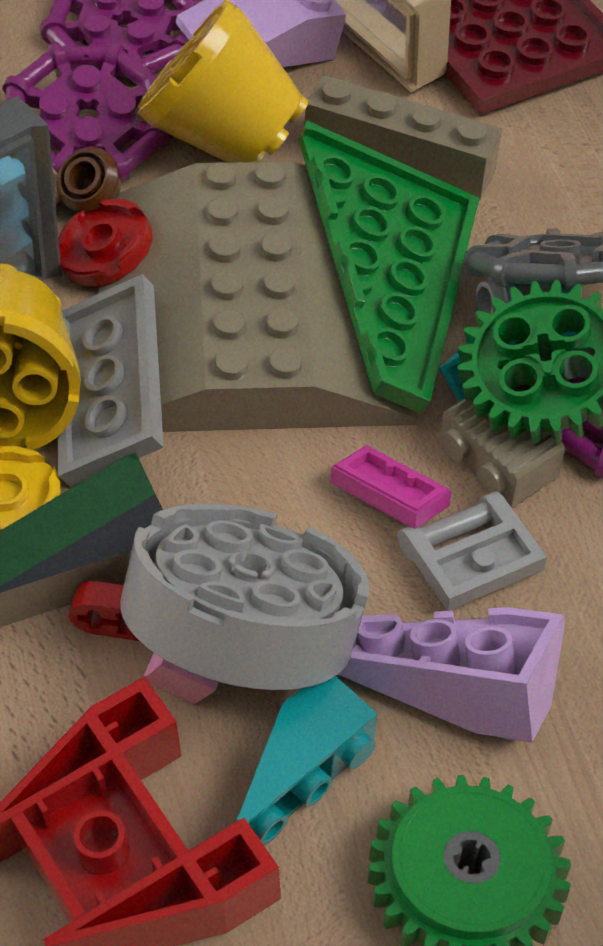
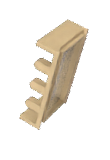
[335,0,451,92]

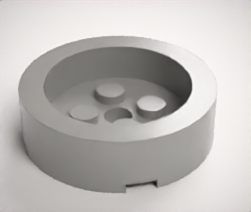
[120,503,369,690]

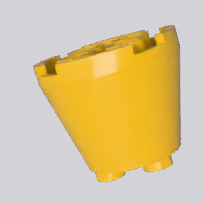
[137,0,309,163]
[0,263,81,450]

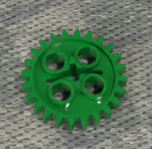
[457,280,603,444]

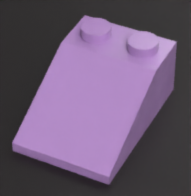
[176,0,347,67]

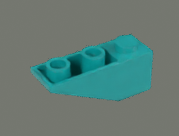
[237,676,378,845]

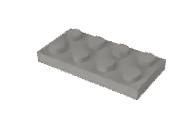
[57,274,164,487]

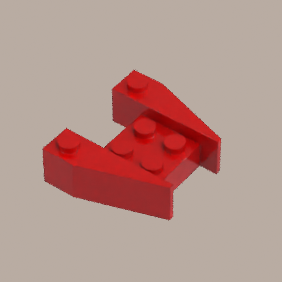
[0,676,281,946]

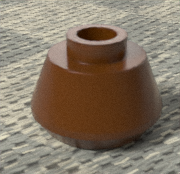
[56,147,121,212]

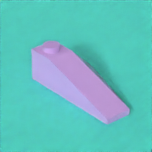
[338,607,565,743]

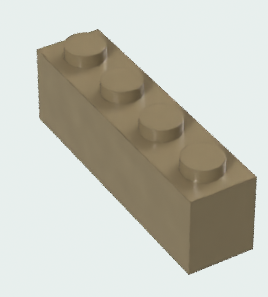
[304,75,502,201]

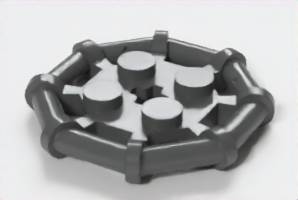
[464,228,603,292]

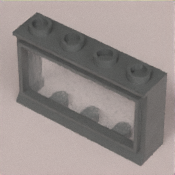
[0,96,62,281]

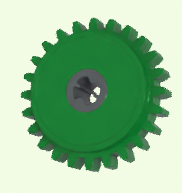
[367,775,571,946]

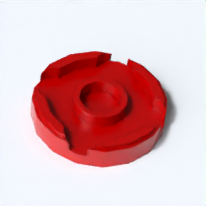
[58,199,153,287]

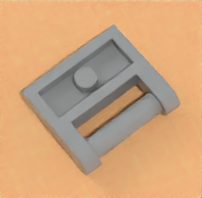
[397,491,547,611]

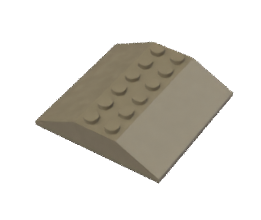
[98,161,418,432]

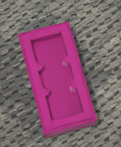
[330,445,451,529]

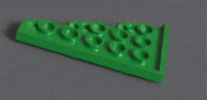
[298,120,480,414]

